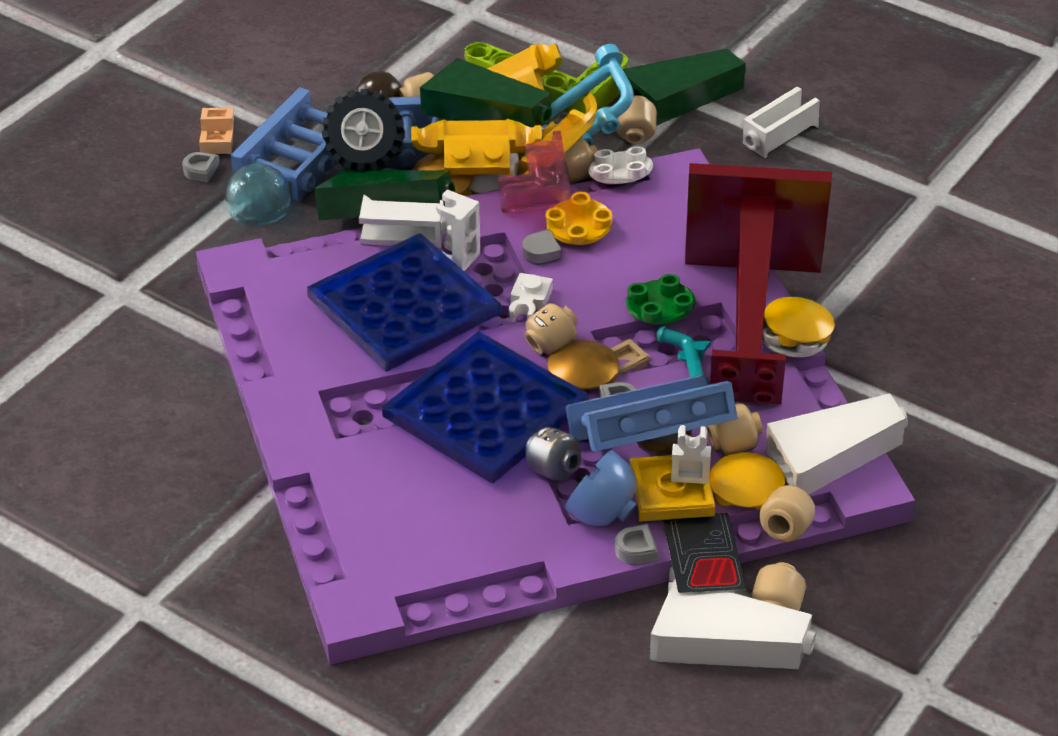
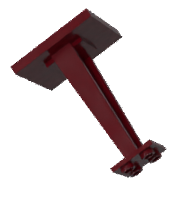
[685,163,832,405]

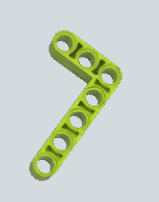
[465,42,628,114]

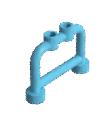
[542,44,634,146]

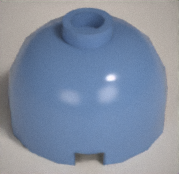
[565,450,637,527]

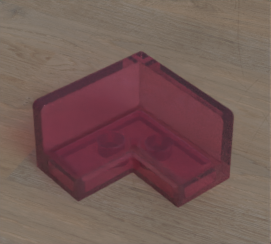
[497,130,570,213]

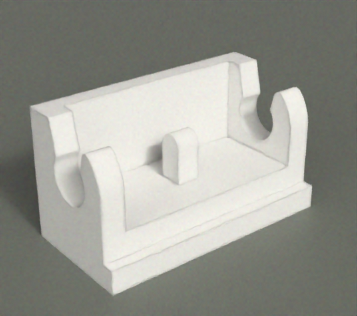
[436,190,480,273]

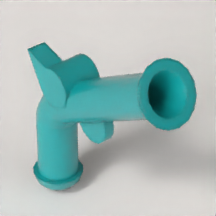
[656,326,712,385]

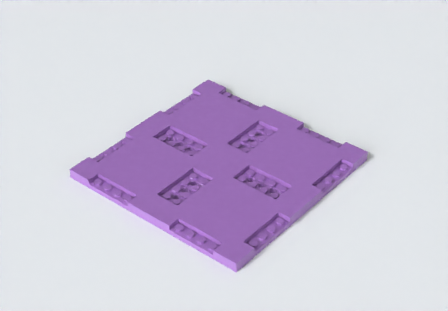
[196,148,915,665]

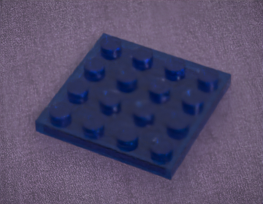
[307,233,501,372]
[382,331,588,484]

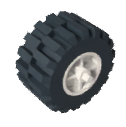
[322,89,406,171]

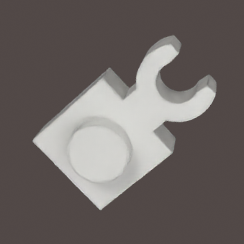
[509,273,553,322]
[671,425,711,484]

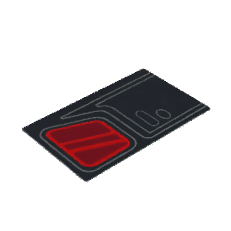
[663,513,746,593]

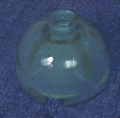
[226,163,291,225]

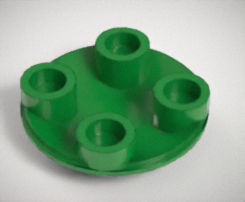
[626,274,696,324]

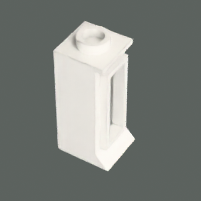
[743,86,820,158]
[359,195,446,248]

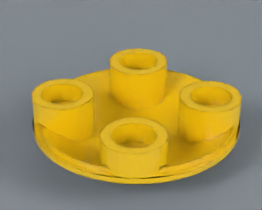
[546,192,613,245]
[764,297,835,347]
[709,452,785,510]

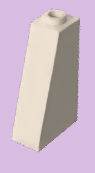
[765,393,908,495]
[650,580,816,669]

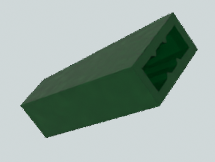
[619,49,746,126]
[420,58,552,128]
[315,170,455,220]

